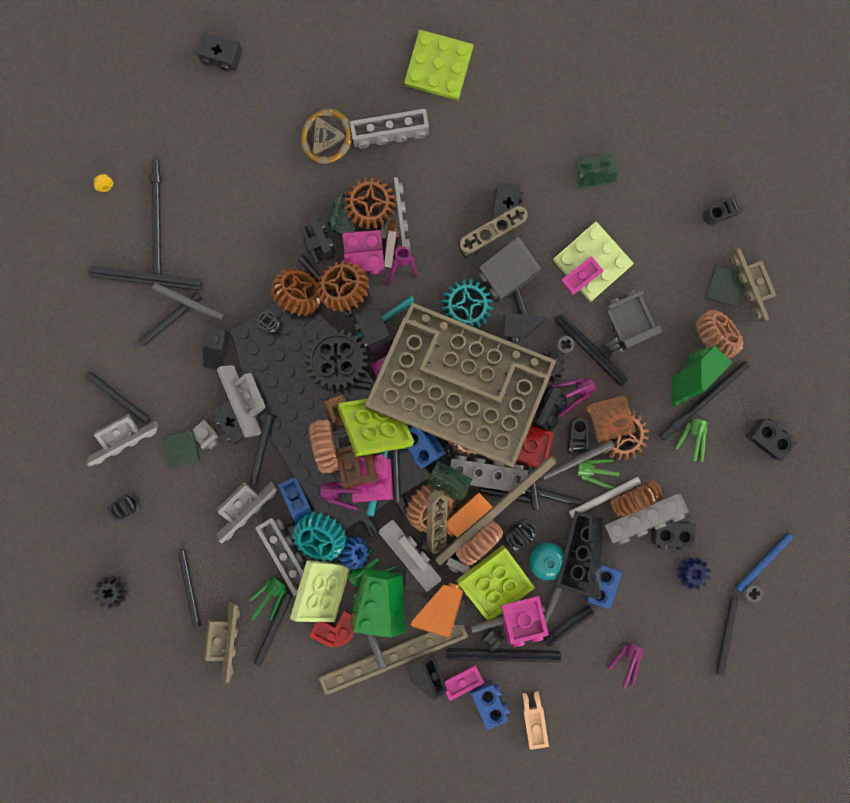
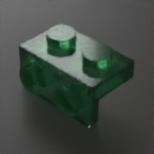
[575,153,618,188]
[328,192,362,235]
[427,460,472,501]

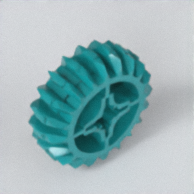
[442,279,493,329]
[292,512,346,562]

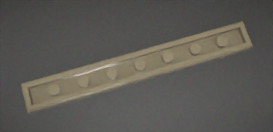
[436,455,556,565]
[318,625,469,696]

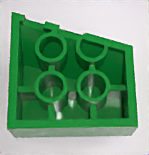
[671,346,732,407]
[350,568,406,638]

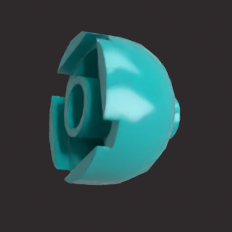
[528,542,565,581]

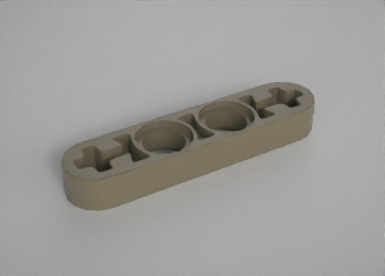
[460,206,528,254]
[427,490,448,554]

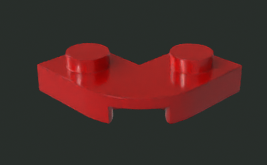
[309,610,355,648]

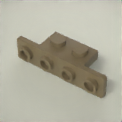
[731,248,777,322]
[204,601,240,683]

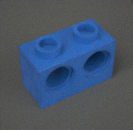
[406,427,446,469]
[278,477,312,524]
[584,564,622,609]
[471,680,509,730]

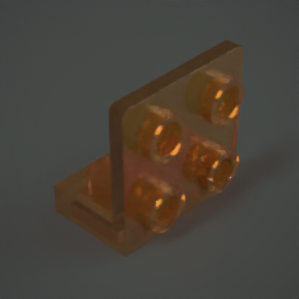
[585,395,636,442]

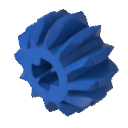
[338,536,370,570]

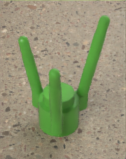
[675,418,708,462]
[577,458,619,490]

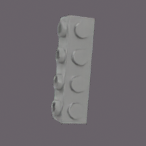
[350,108,429,148]
[447,455,528,494]
[605,494,689,545]
[255,516,305,596]

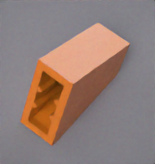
[447,490,492,538]
[411,583,463,639]

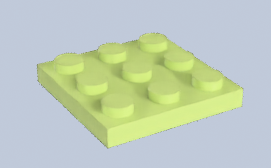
[553,222,634,302]
[290,561,350,622]

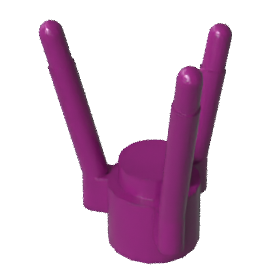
[386,245,418,285]
[550,377,596,417]
[321,481,363,510]
[608,642,644,690]

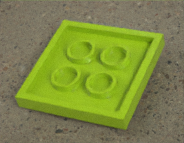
[404,29,474,101]
[338,399,414,456]
[456,545,535,621]

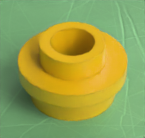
[94,174,113,192]

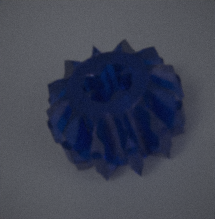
[677,557,711,590]

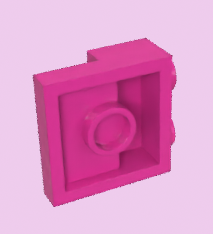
[342,229,385,274]
[352,455,393,502]
[500,596,548,647]

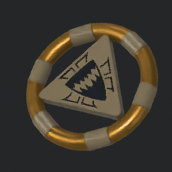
[301,109,352,164]

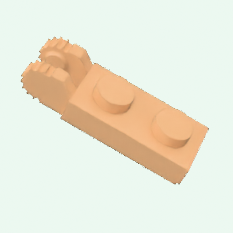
[522,691,549,750]

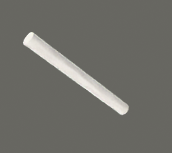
[569,477,641,518]

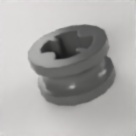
[556,336,575,354]
[743,584,763,603]

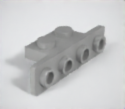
[379,177,410,250]
[217,365,266,438]
[87,414,158,467]
[217,481,277,544]
[379,520,441,591]

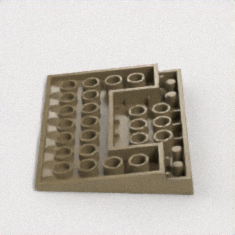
[365,303,556,468]

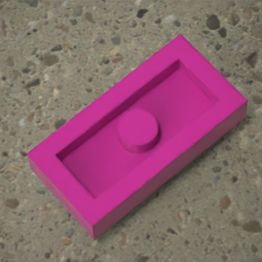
[561,256,604,296]
[444,664,484,701]

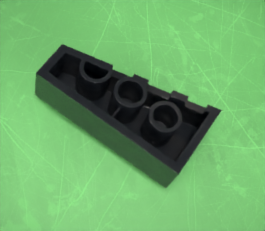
[348,276,393,360]
[556,511,603,599]

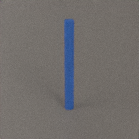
[735,532,794,592]

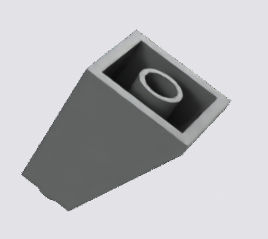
[478,237,541,301]

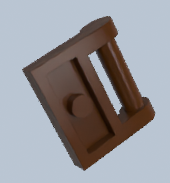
[336,446,379,489]

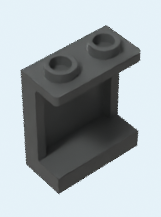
[604,290,662,349]

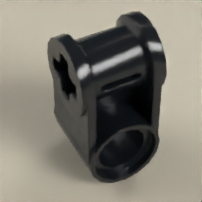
[703,194,743,225]
[567,417,589,454]

